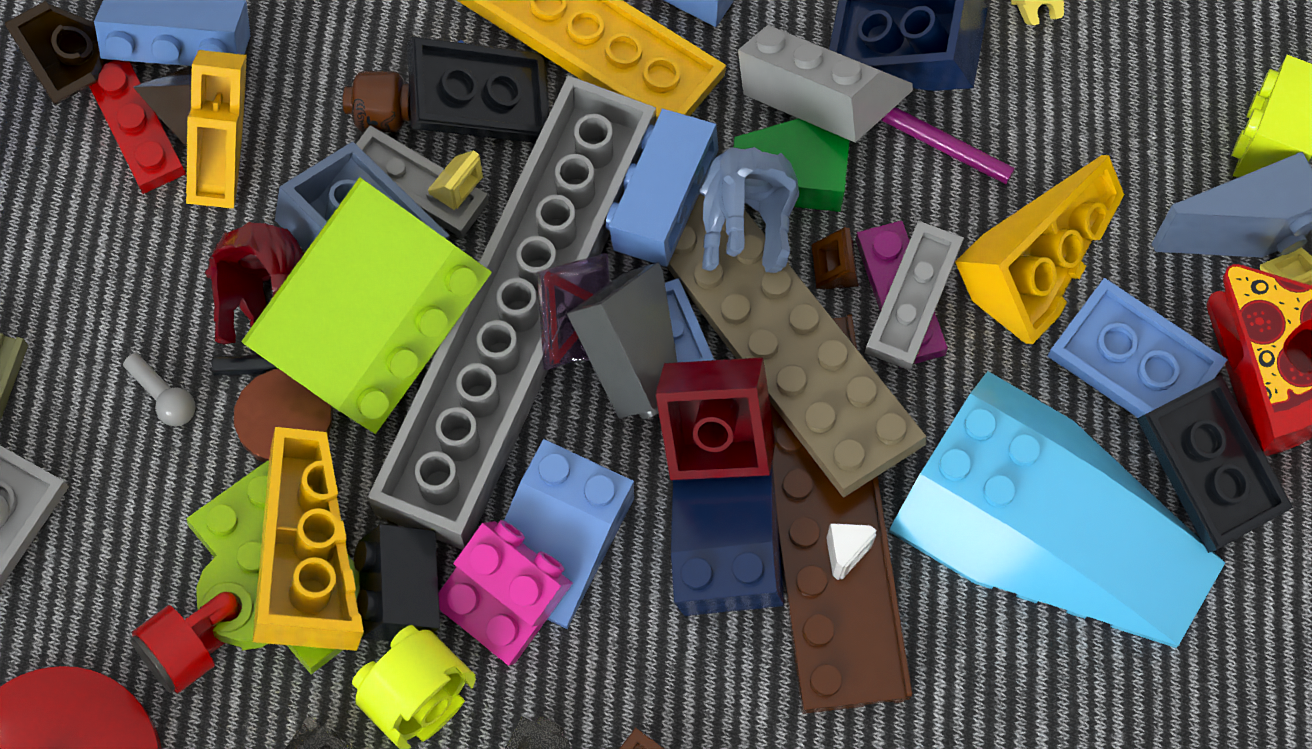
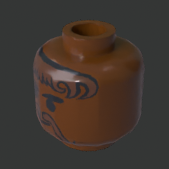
[343,70,411,132]

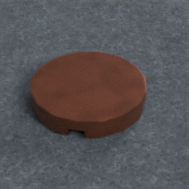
[234,369,333,462]

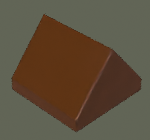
[812,227,859,289]

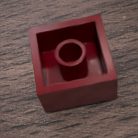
[655,357,776,480]

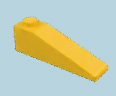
[955,155,1124,344]

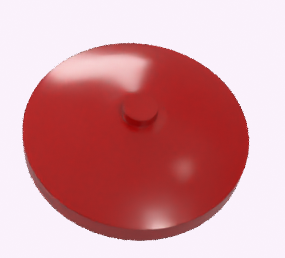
[0,666,162,749]

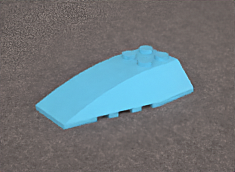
[888,371,1225,648]

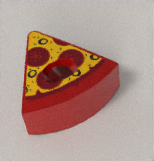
[1206,264,1312,456]

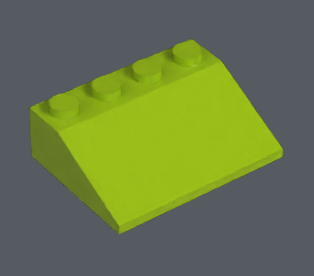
[241,177,492,434]

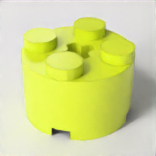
[352,625,476,749]

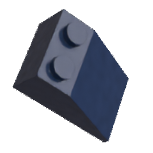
[829,0,988,91]
[671,460,784,616]

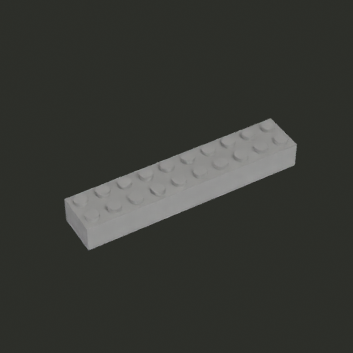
[367,75,656,550]

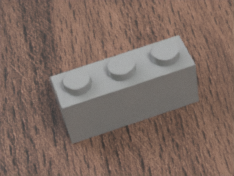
[738,25,913,143]

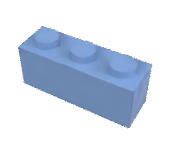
[94,0,251,66]
[606,108,719,267]

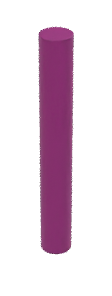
[882,107,1015,185]

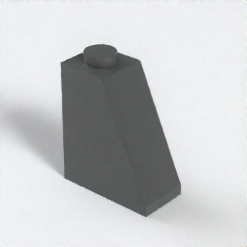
[567,262,677,419]

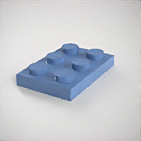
[1047,278,1228,418]

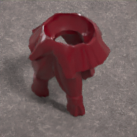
[204,221,304,355]

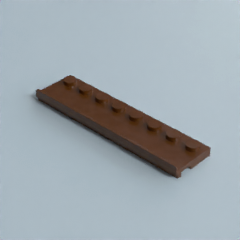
[770,314,912,714]

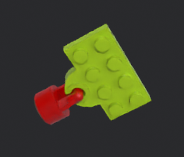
[130,460,360,694]

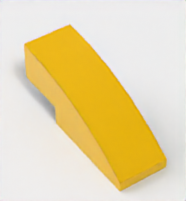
[186,50,247,209]

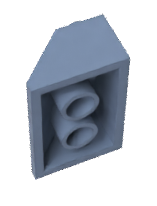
[275,141,450,251]

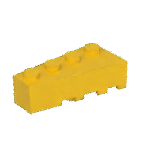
[252,427,364,651]

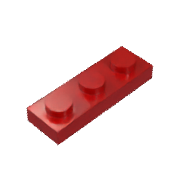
[89,60,186,194]

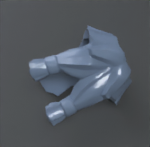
[699,147,799,273]

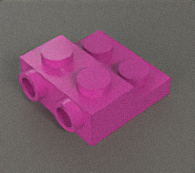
[438,520,573,666]

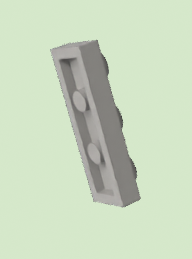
[356,125,489,239]
[865,220,964,371]

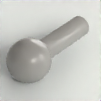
[123,353,196,427]

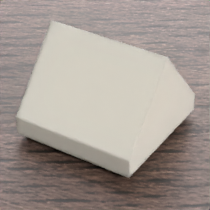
[826,524,877,580]

